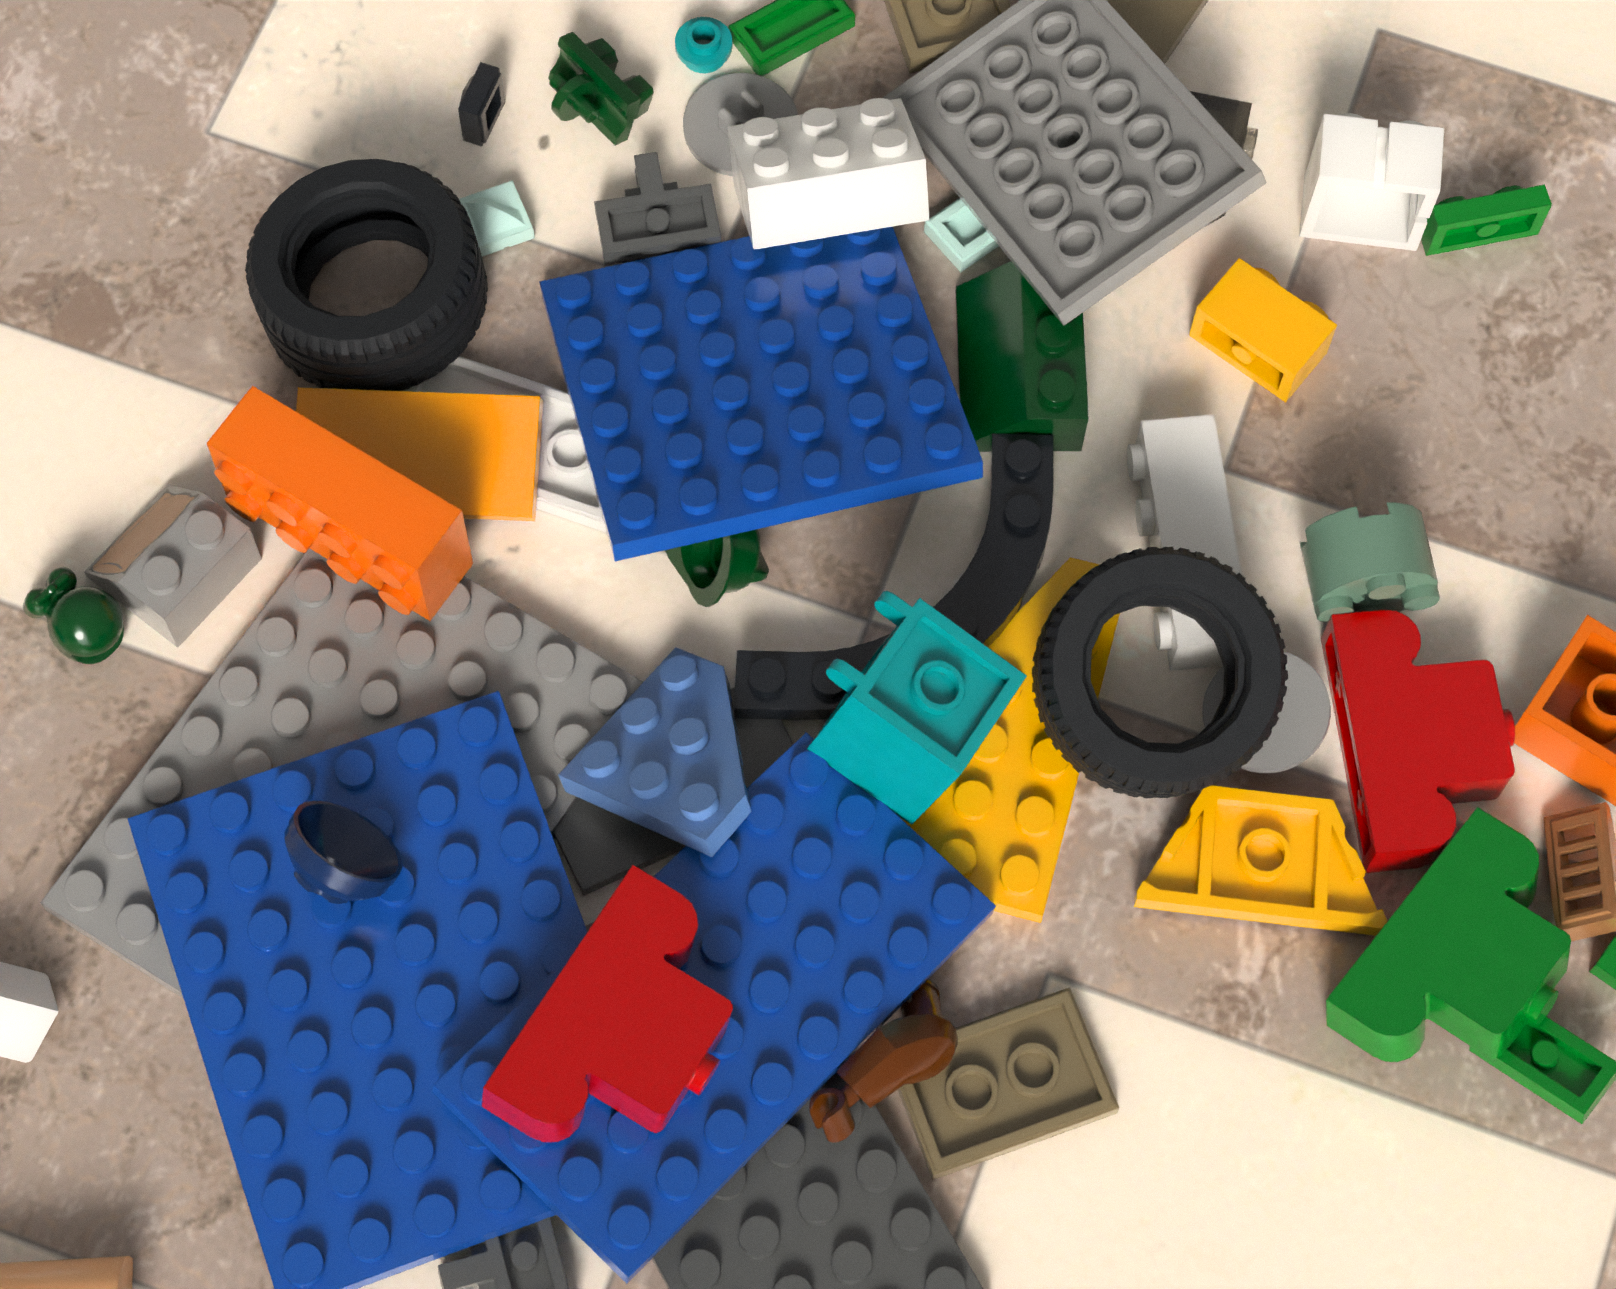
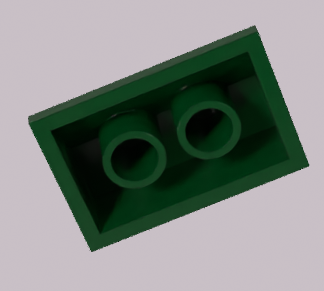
[955,261,1089,452]

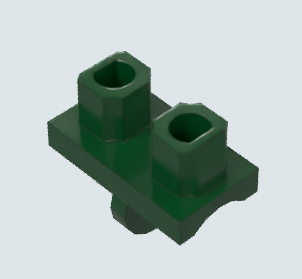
[548,31,654,146]

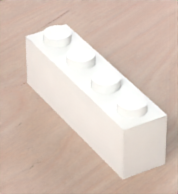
[1127,414,1242,671]

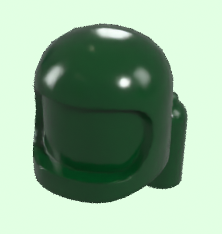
[23,567,124,665]

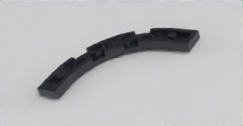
[734,434,1053,720]

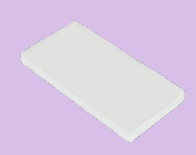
[404,356,606,532]

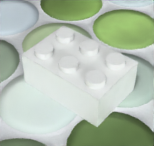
[728,98,929,250]

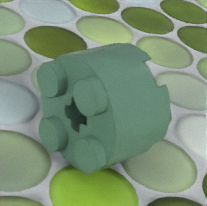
[1300,502,1440,622]

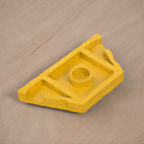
[1134,785,1387,936]

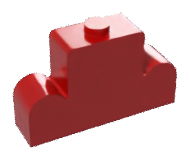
[1321,610,1515,873]
[482,865,733,1142]

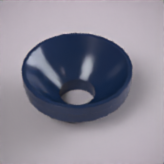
[284,801,402,904]

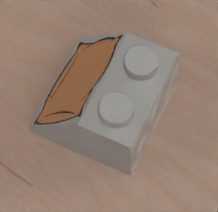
[84,484,262,648]

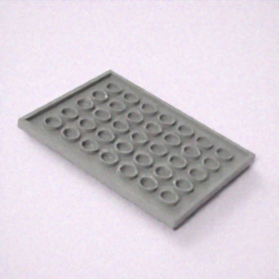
[40,548,643,999]

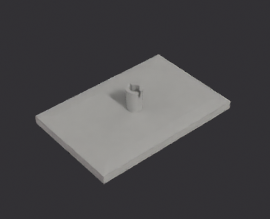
[883,0,1267,326]

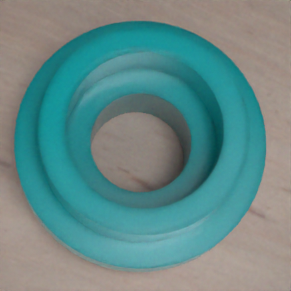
[675,17,732,74]

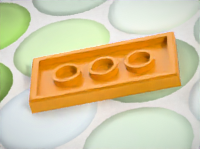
[296,387,543,521]

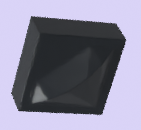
[458,62,505,146]

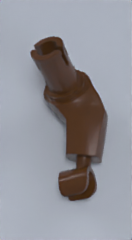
[809,980,958,1143]

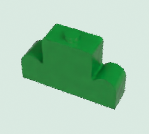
[1326,807,1571,1062]

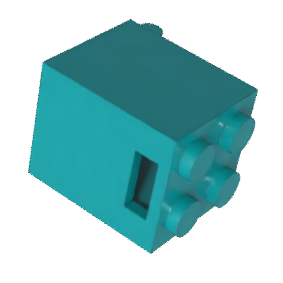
[807,591,1027,825]

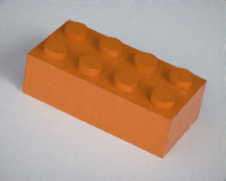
[207,386,473,621]
[1514,615,1616,806]

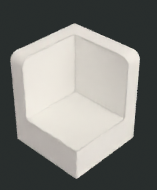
[0,962,59,1063]

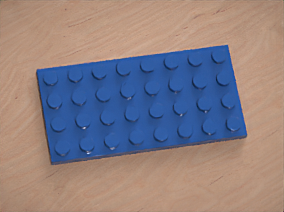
[432,732,996,1284]

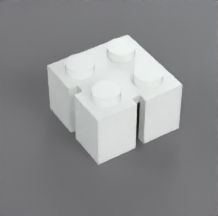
[1299,113,1444,251]

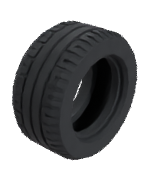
[245,159,488,391]
[1032,547,1288,798]

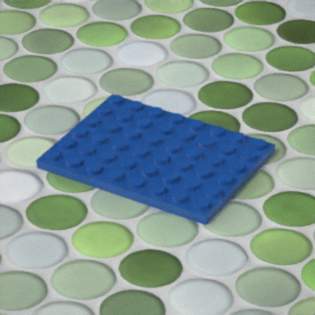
[127,691,587,1289]

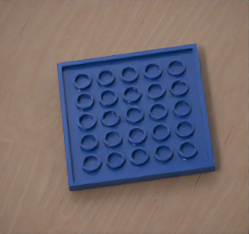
[539,226,983,561]

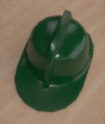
[665,529,769,607]

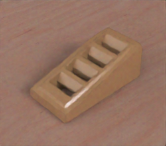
[1544,802,1616,942]

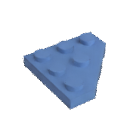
[558,647,752,857]

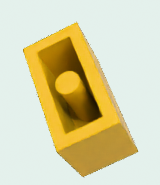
[1189,258,1337,403]

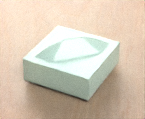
[459,180,535,257]

